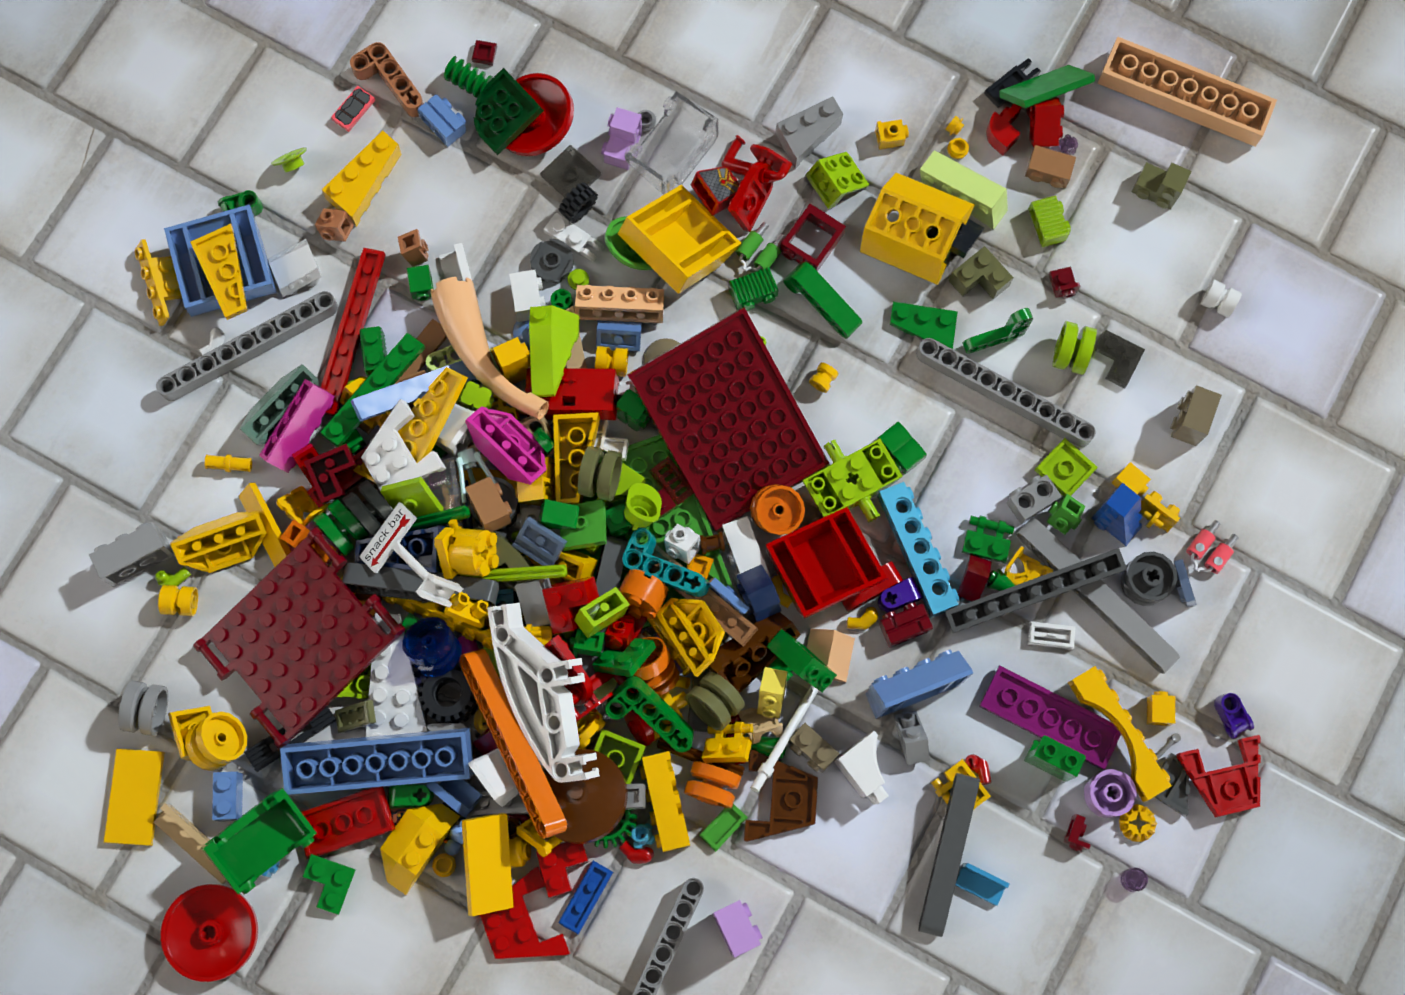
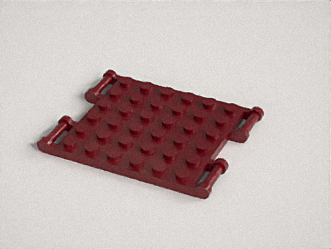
[193,527,406,749]

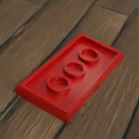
[301,786,395,860]

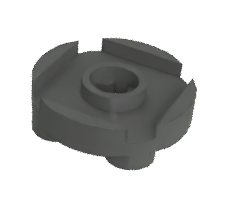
[530,239,574,283]

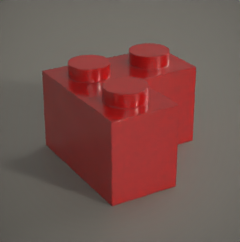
[1026,97,1064,147]
[542,576,599,634]
[536,842,589,898]

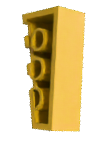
[639,751,690,853]

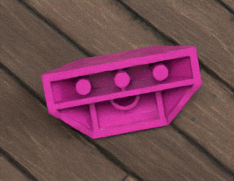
[465,406,547,485]

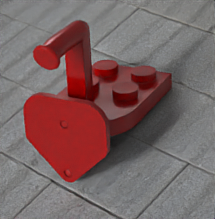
[722,135,792,232]
[544,635,637,722]

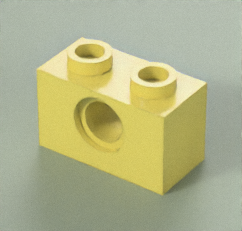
[757,667,788,718]

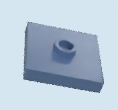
[707,578,749,614]

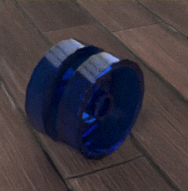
[402,617,462,677]

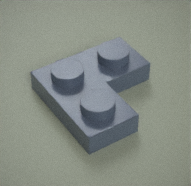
[1174,559,1197,607]

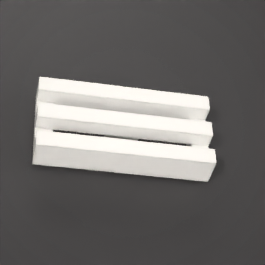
[1027,621,1075,650]

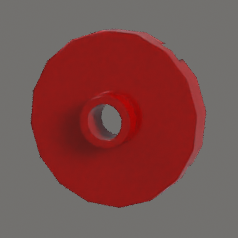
[624,709,655,746]

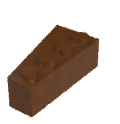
[708,612,801,694]

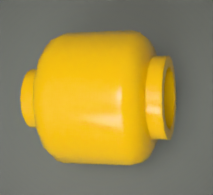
[509,836,531,868]

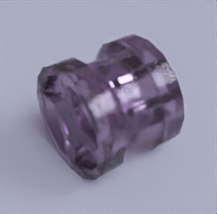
[1120,868,1148,892]

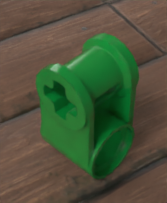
[218,190,263,216]
[388,784,434,807]

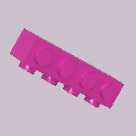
[259,379,335,473]

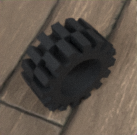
[558,182,598,223]

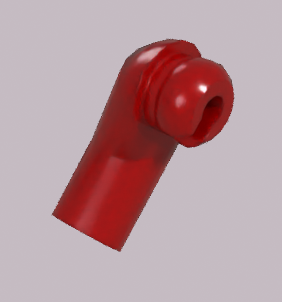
[965,754,992,785]

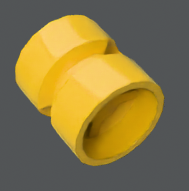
[595,346,628,377]
[158,585,198,616]

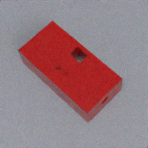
[525,368,619,420]

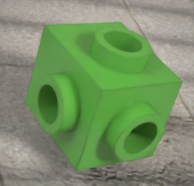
[1047,494,1085,535]

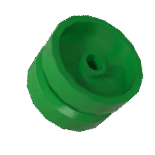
[313,499,369,556]

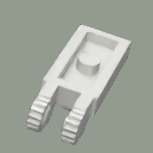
[544,213,604,262]

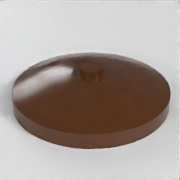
[543,749,628,844]

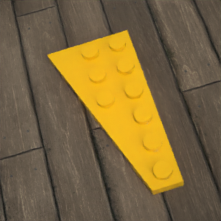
[353,367,468,483]

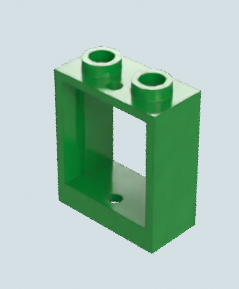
[767,629,837,693]

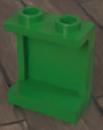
[1024,735,1086,782]

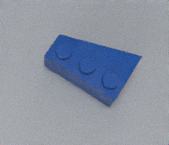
[1091,483,1142,546]

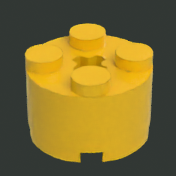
[448,528,499,577]

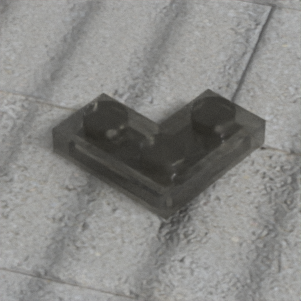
[1095,330,1145,389]

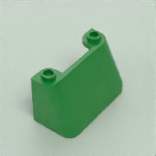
[201,788,317,895]

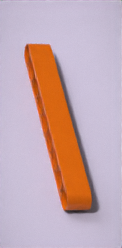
[460,649,567,839]

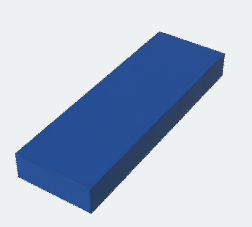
[558,860,613,935]

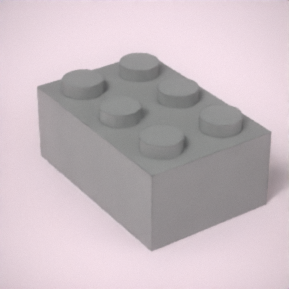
[89,522,175,587]

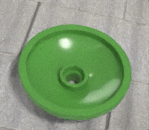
[605,216,652,270]

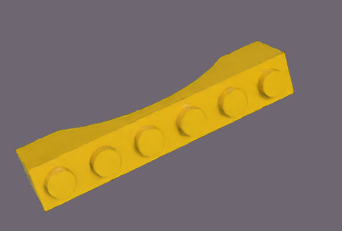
[1068,666,1172,802]

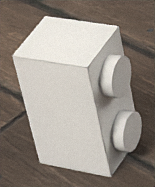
[509,270,546,322]

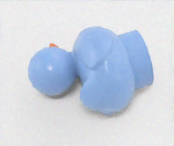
[444,819,464,855]

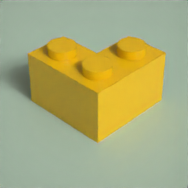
[515,457,556,506]

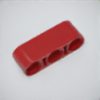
[841,561,903,612]

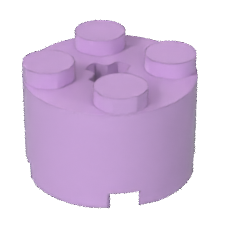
[1084,769,1137,818]

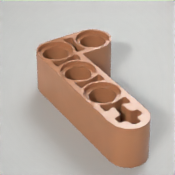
[350,42,424,117]

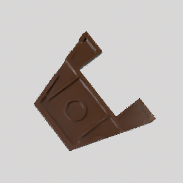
[744,750,818,842]

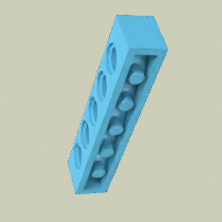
[877,482,959,618]

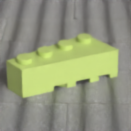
[920,150,1008,230]

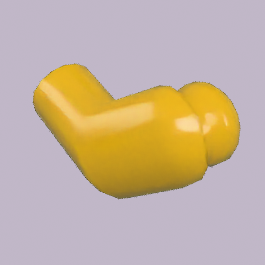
[847,607,878,630]

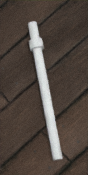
[750,685,819,792]

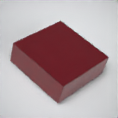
[472,40,497,66]

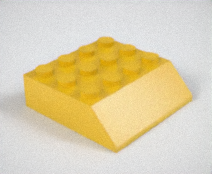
[618,184,741,294]

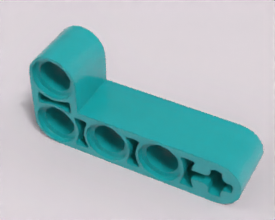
[622,528,709,597]

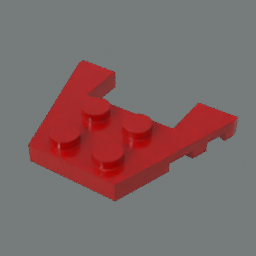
[1176,735,1261,817]
[480,867,570,959]

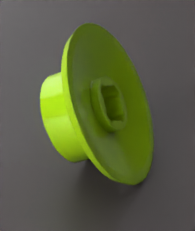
[271,147,307,172]

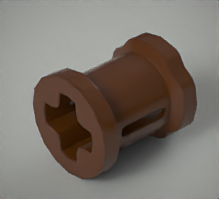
[700,531,725,555]

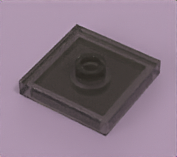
[540,145,601,198]

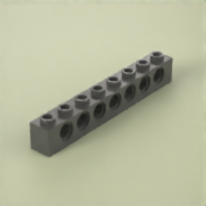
[945,548,1127,633]

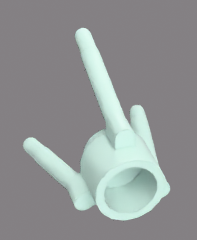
[455,448,497,503]

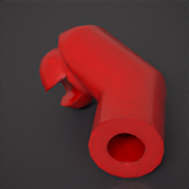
[618,841,654,864]

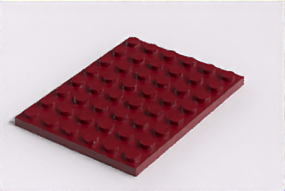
[627,307,829,531]

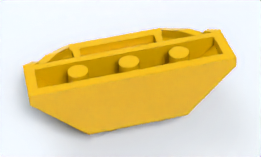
[170,512,266,573]
[657,598,725,677]
[380,803,461,895]

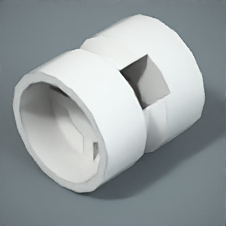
[1201,279,1242,318]

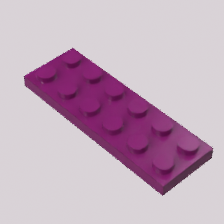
[979,665,1121,770]

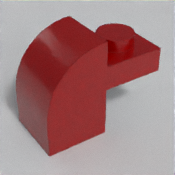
[986,104,1022,156]

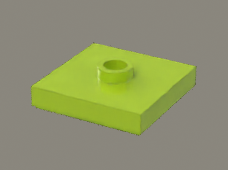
[1034,438,1098,497]
[380,477,444,517]

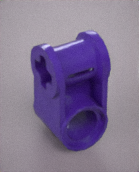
[877,577,923,613]
[1214,693,1254,739]

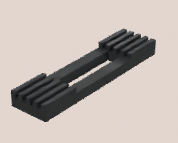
[244,706,336,772]

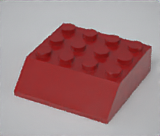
[766,507,888,619]

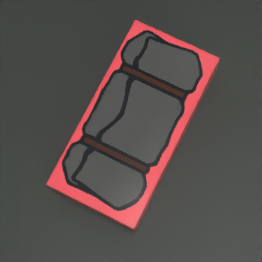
[331,86,375,132]

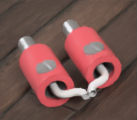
[1186,520,1239,574]

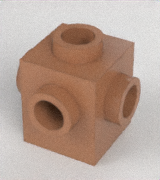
[315,208,354,242]

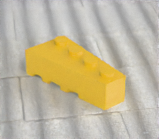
[321,130,402,227]
[553,413,600,505]

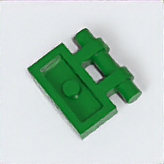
[961,515,1014,563]

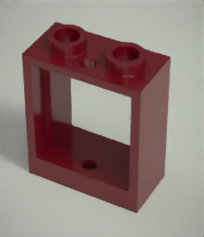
[780,203,846,271]

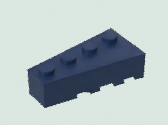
[355,526,449,573]

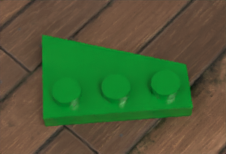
[889,302,958,349]

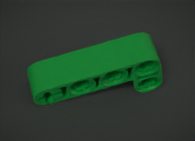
[783,262,863,339]
[605,676,694,752]

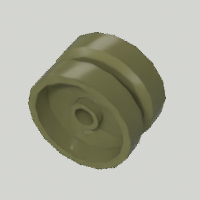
[578,446,622,501]
[685,672,745,731]

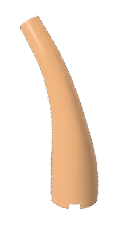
[430,277,549,420]

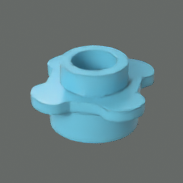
[631,823,655,849]

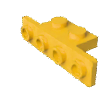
[135,239,182,326]

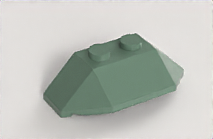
[240,364,319,445]

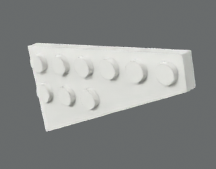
[366,613,429,737]

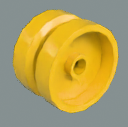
[185,712,247,771]

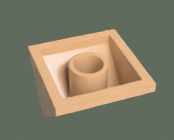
[807,629,855,683]

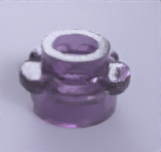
[1059,134,1078,155]

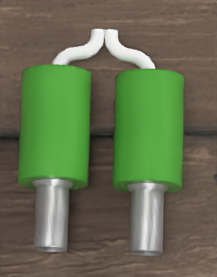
[736,222,785,272]

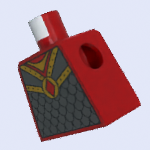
[690,166,744,216]

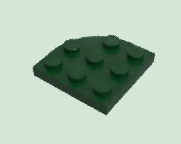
[473,68,544,156]

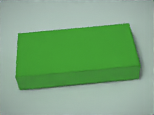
[699,804,748,852]

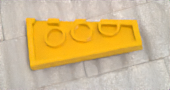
[190,224,248,320]

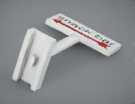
[359,502,463,608]

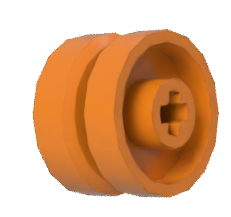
[750,484,805,535]
[684,761,741,809]

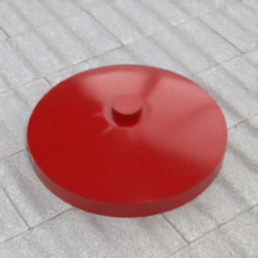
[506,73,574,156]
[161,884,258,982]

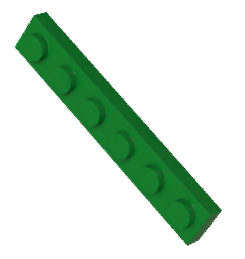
[320,333,425,447]

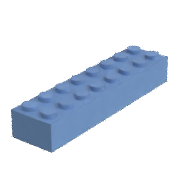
[280,728,475,795]

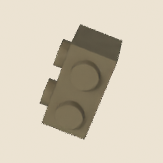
[788,723,840,773]

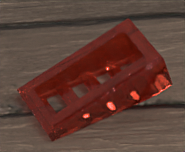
[649,456,693,506]

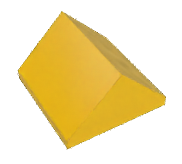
[168,706,212,761]

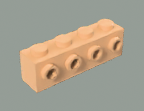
[575,285,664,323]

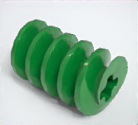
[444,56,493,98]

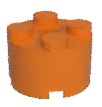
[619,569,668,619]

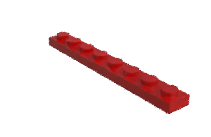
[321,247,386,416]

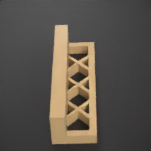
[154,803,226,884]

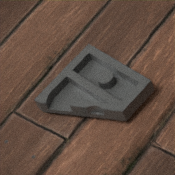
[1155,753,1190,817]

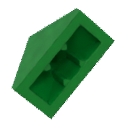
[538,499,580,529]

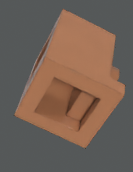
[397,229,429,267]

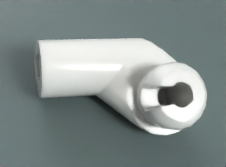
[199,328,225,355]

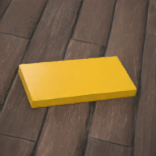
[104,749,165,846]
[462,813,513,917]

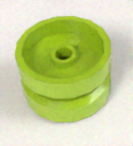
[1052,321,1097,375]

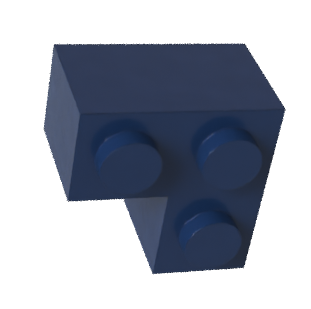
[736,565,782,622]

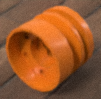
[628,637,680,696]

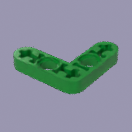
[962,308,1033,354]

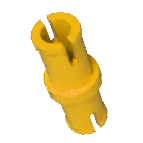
[204,454,253,472]

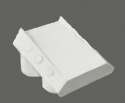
[268,239,322,297]

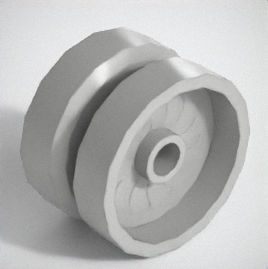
[118,680,168,736]

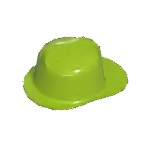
[624,483,662,530]

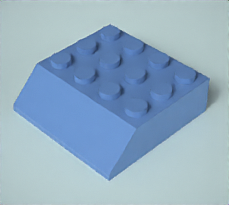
[164,204,277,317]
[866,649,973,719]

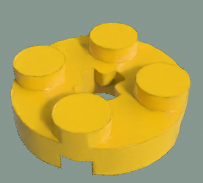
[577,709,606,749]

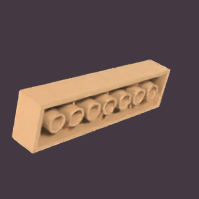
[1097,37,1277,147]

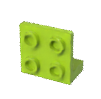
[805,152,869,209]

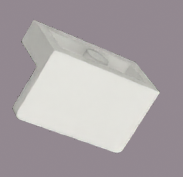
[439,243,472,281]

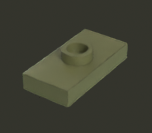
[335,700,376,733]

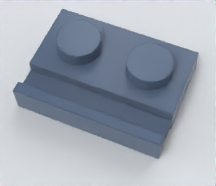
[512,517,567,566]

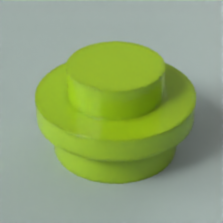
[568,269,589,290]

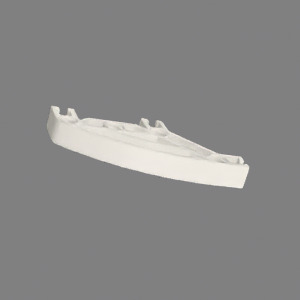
[487,603,599,783]

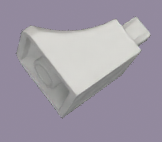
[435,404,475,459]
[833,731,889,805]
[468,748,544,807]

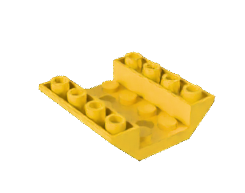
[860,173,975,285]

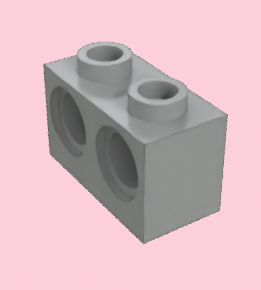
[1006,475,1062,525]

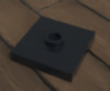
[927,219,984,259]

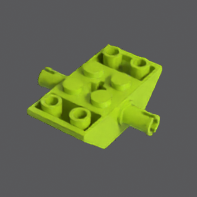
[802,439,903,523]

